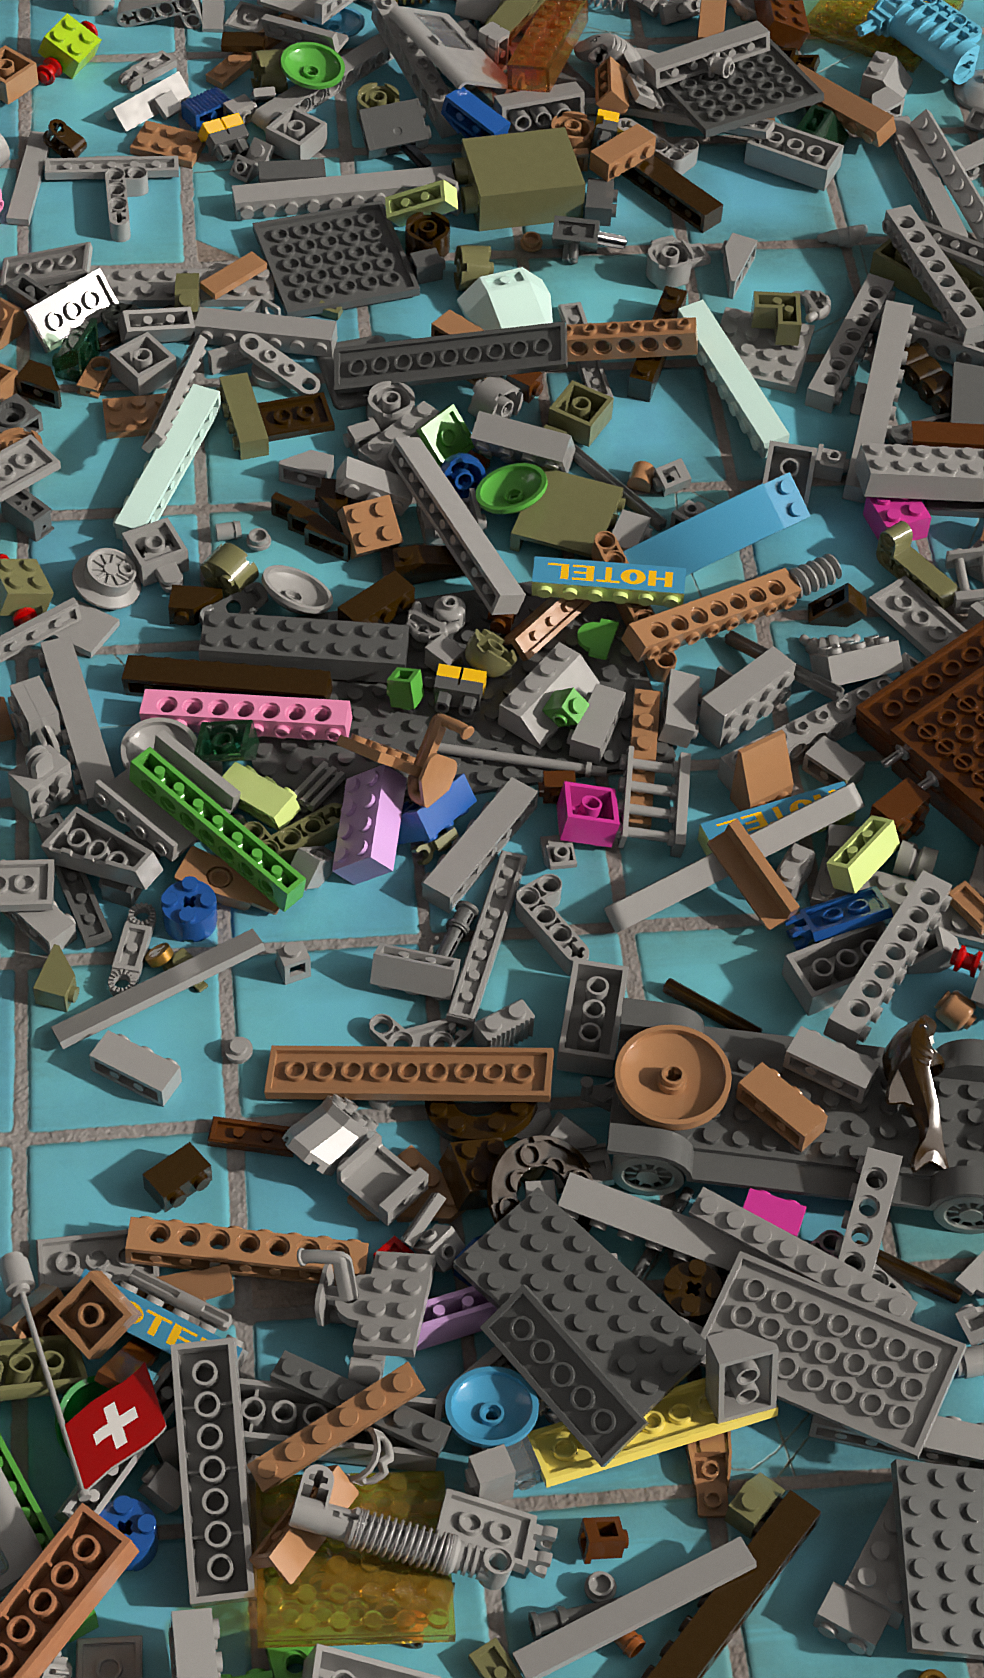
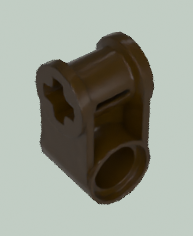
[43,119,87,158]

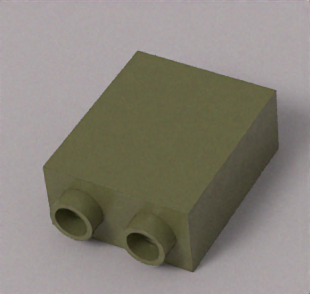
[451,127,586,231]

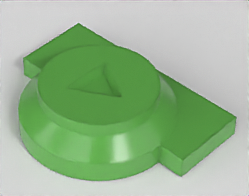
[577,618,619,660]

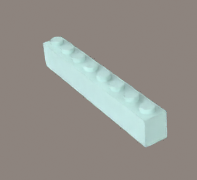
[677,300,790,458]
[113,384,221,540]

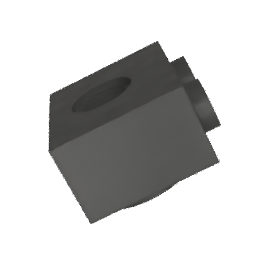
[0,393,43,433]

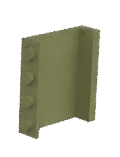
[510,466,626,561]

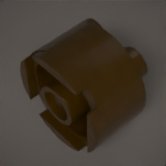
[405,212,450,257]
[661,1259,723,1327]

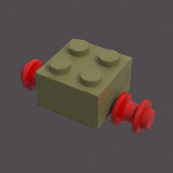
[0,554,54,627]

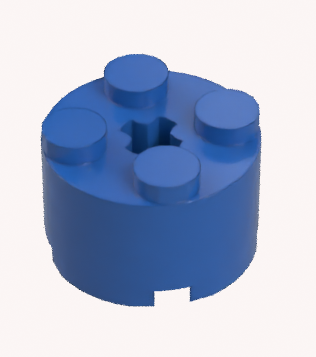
[161,876,218,942]
[99,1495,159,1572]

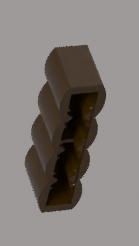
[900,342,953,415]

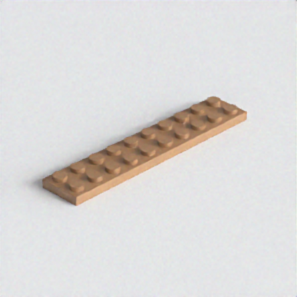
[264,1045,554,1102]

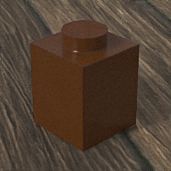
[506,372,544,403]

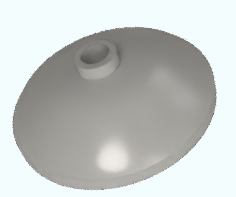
[954,69,984,110]
[261,565,333,615]
[120,717,200,769]

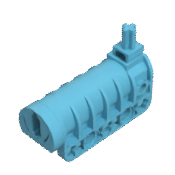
[855,0,982,85]

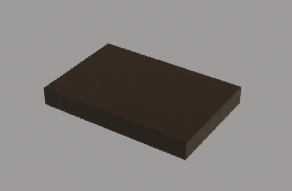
[257,392,335,442]

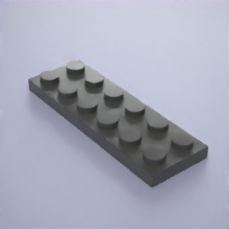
[480,1284,649,1467]

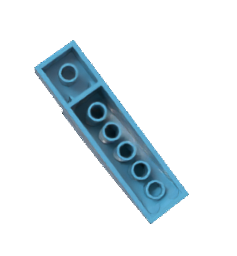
[623,472,811,576]

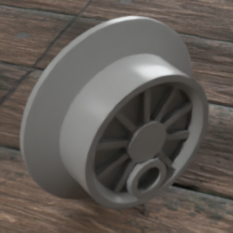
[72,548,141,610]

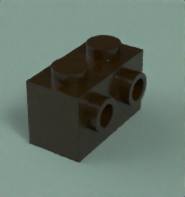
[142,1142,212,1213]

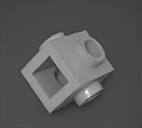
[413,1224,466,1273]

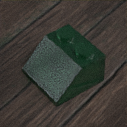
[52,318,100,383]
[194,720,259,763]

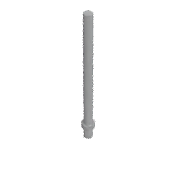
[437,743,608,778]

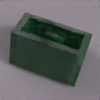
[796,105,849,145]

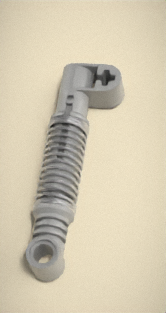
[288,1464,515,1590]

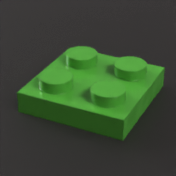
[416,404,474,467]

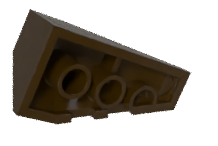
[393,543,465,585]

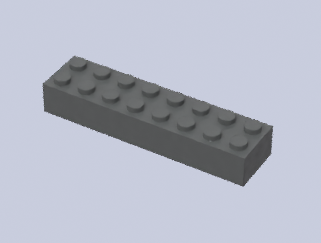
[199,611,409,683]

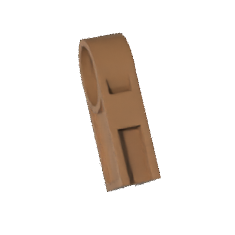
[76,356,112,399]

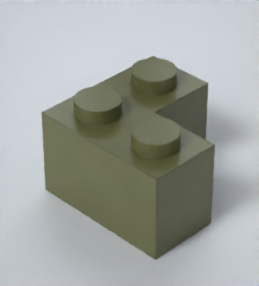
[751,291,802,346]

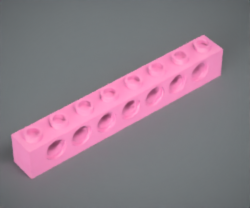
[139,689,352,742]

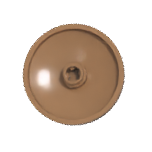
[614,1025,732,1130]

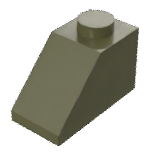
[175,273,200,319]
[33,944,79,1012]
[724,1472,786,1539]

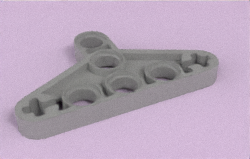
[368,1014,474,1111]

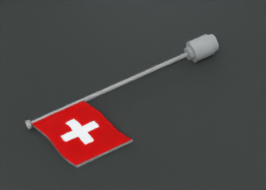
[0,1251,167,1502]

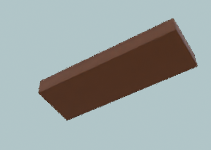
[207,1116,294,1158]
[94,1336,161,1390]

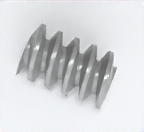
[788,554,842,599]

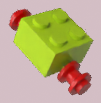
[37,13,102,85]

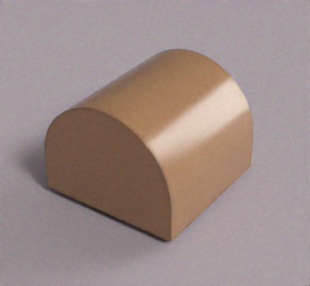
[627,461,655,493]

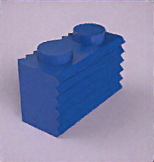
[181,86,230,131]

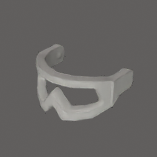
[346,1426,394,1486]

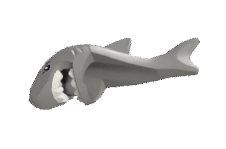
[574,33,674,103]

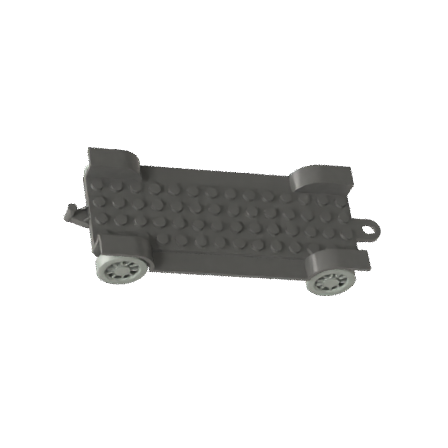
[580,998,984,1234]

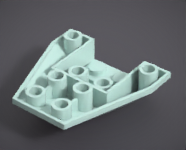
[457,267,553,330]

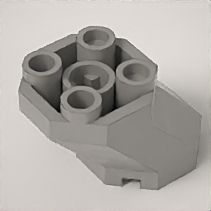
[282,1094,379,1176]

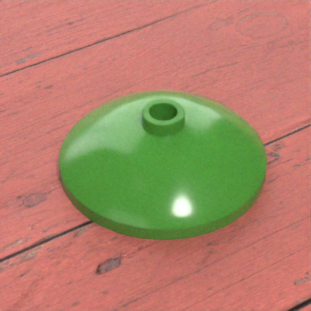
[280,42,345,90]
[476,463,548,515]

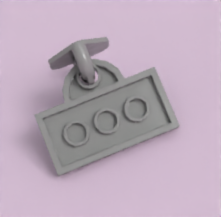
[297,1248,436,1358]

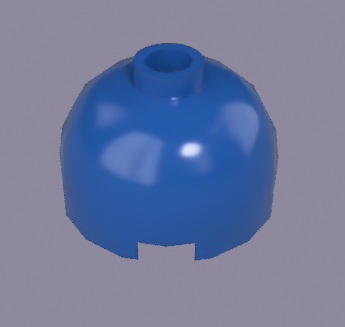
[440,453,487,499]

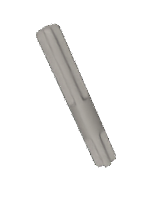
[128,1269,233,1331]

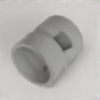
[893,840,939,880]

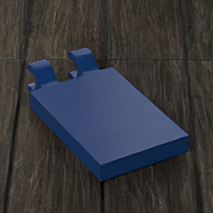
[784,885,893,950]

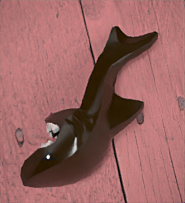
[882,1014,949,1173]

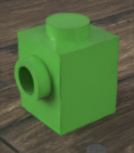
[386,667,425,710]
[542,687,590,727]

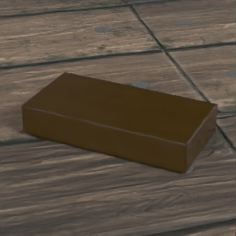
[221,32,265,52]

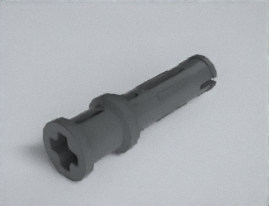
[435,901,479,957]
[528,1596,622,1641]

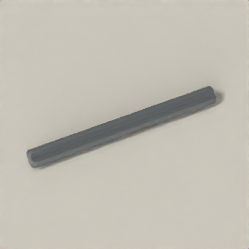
[572,444,667,531]
[725,631,844,702]

